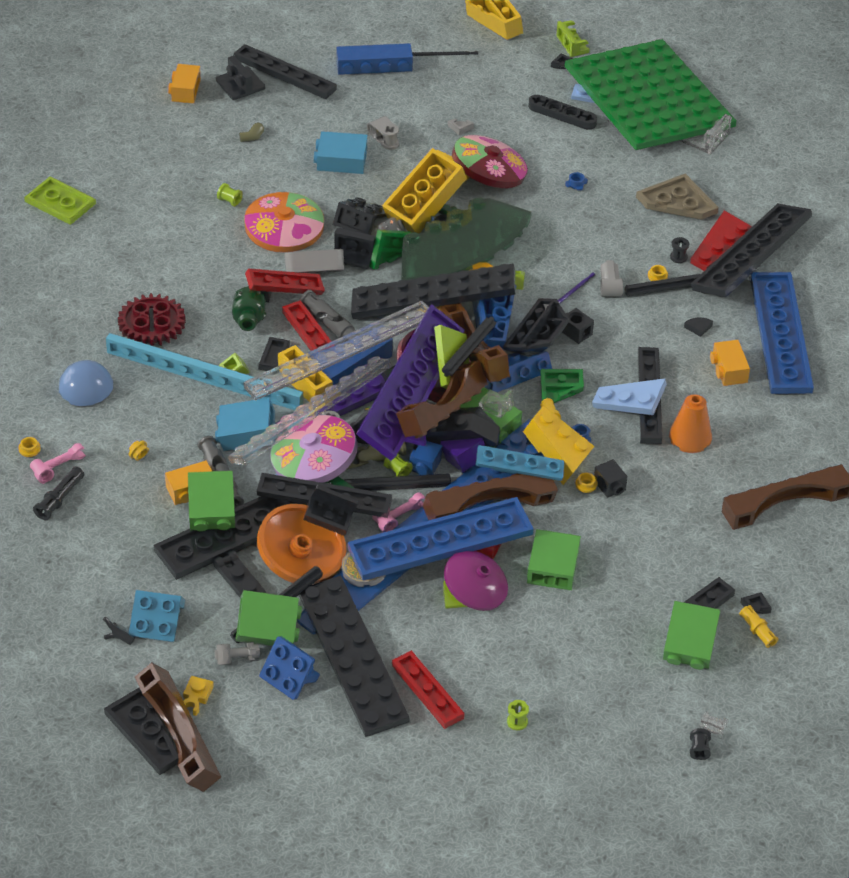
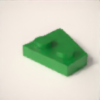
[370,230,414,269]
[540,369,584,403]

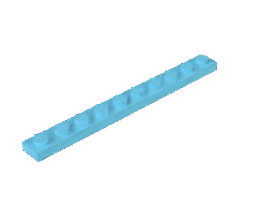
[106,333,303,412]

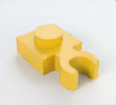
[183,676,214,716]

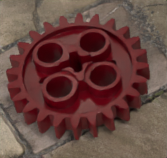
[118,293,186,346]

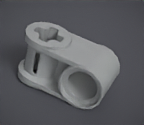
[367,116,399,150]

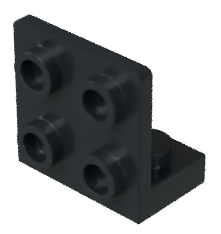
[332,197,386,235]

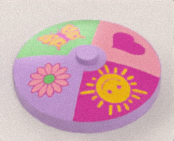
[270,415,358,483]

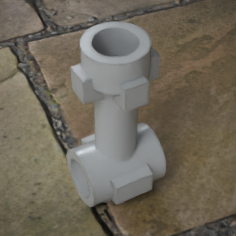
[214,642,260,664]

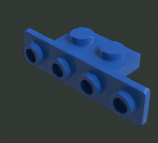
[485,351,552,394]

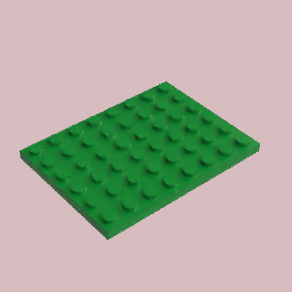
[565,39,737,150]

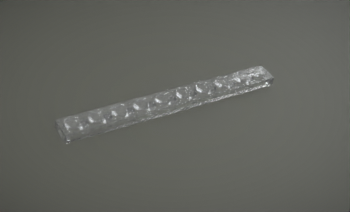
[244,301,429,401]
[228,357,392,465]

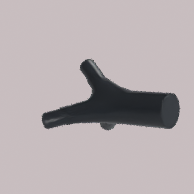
[103,617,135,645]

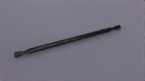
[412,51,478,56]

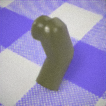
[239,122,264,142]

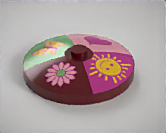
[452,135,528,188]

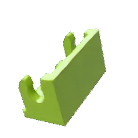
[556,20,590,57]

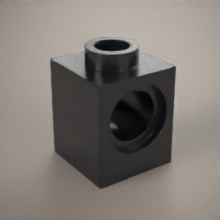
[562,308,594,344]
[594,459,628,498]

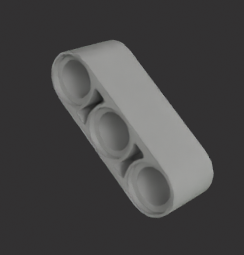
[284,249,345,273]

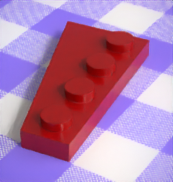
[690,210,752,271]

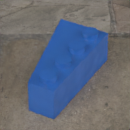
[472,285,516,350]
[308,326,393,394]

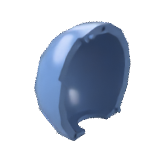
[59,360,113,406]

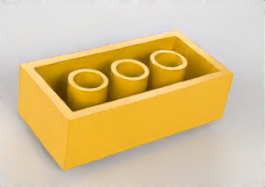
[382,148,467,237]

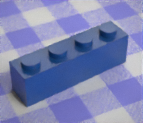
[336,43,413,75]

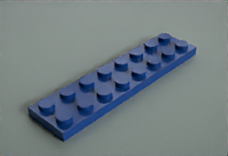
[750,272,814,394]
[348,497,534,581]

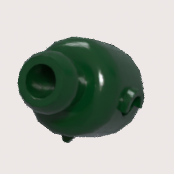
[232,286,267,331]

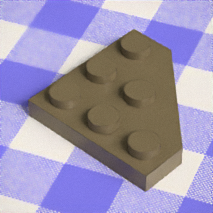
[636,173,719,220]

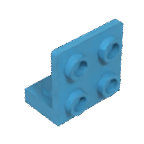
[129,590,185,642]

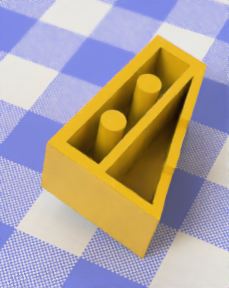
[465,0,523,40]
[523,405,595,485]

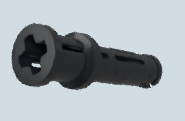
[33,466,85,521]

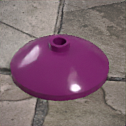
[444,551,508,611]

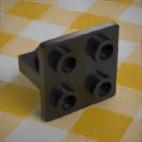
[216,55,265,100]
[334,228,376,269]
[303,485,359,536]

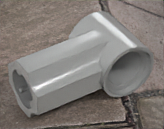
[600,260,623,297]

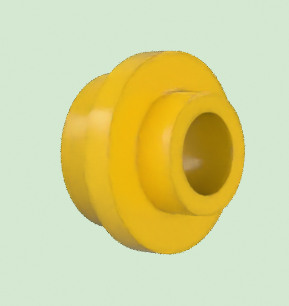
[648,265,668,281]
[18,437,41,457]
[128,440,149,461]
[575,472,597,493]

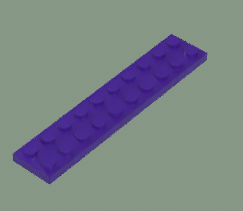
[356,305,465,461]

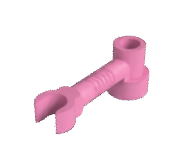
[30,443,86,484]
[372,492,425,532]

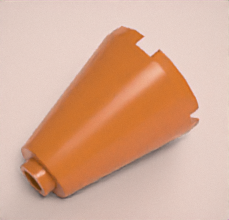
[669,394,712,453]

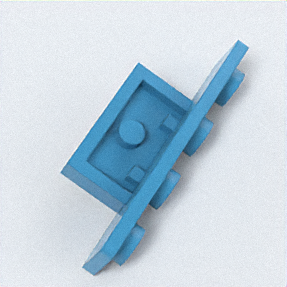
[476,445,564,481]

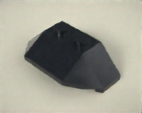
[503,298,569,356]
[413,406,500,450]

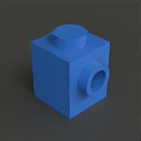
[409,441,442,475]

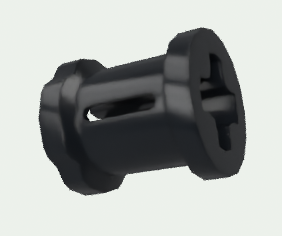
[670,237,690,264]
[689,728,711,760]

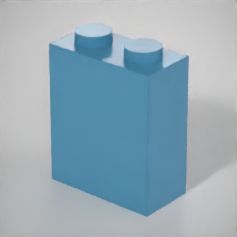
[313,131,367,174]
[215,397,275,451]

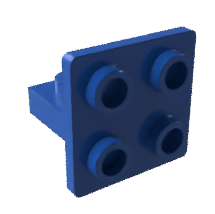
[259,636,320,700]

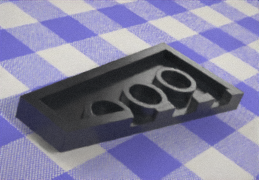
[104,688,179,775]

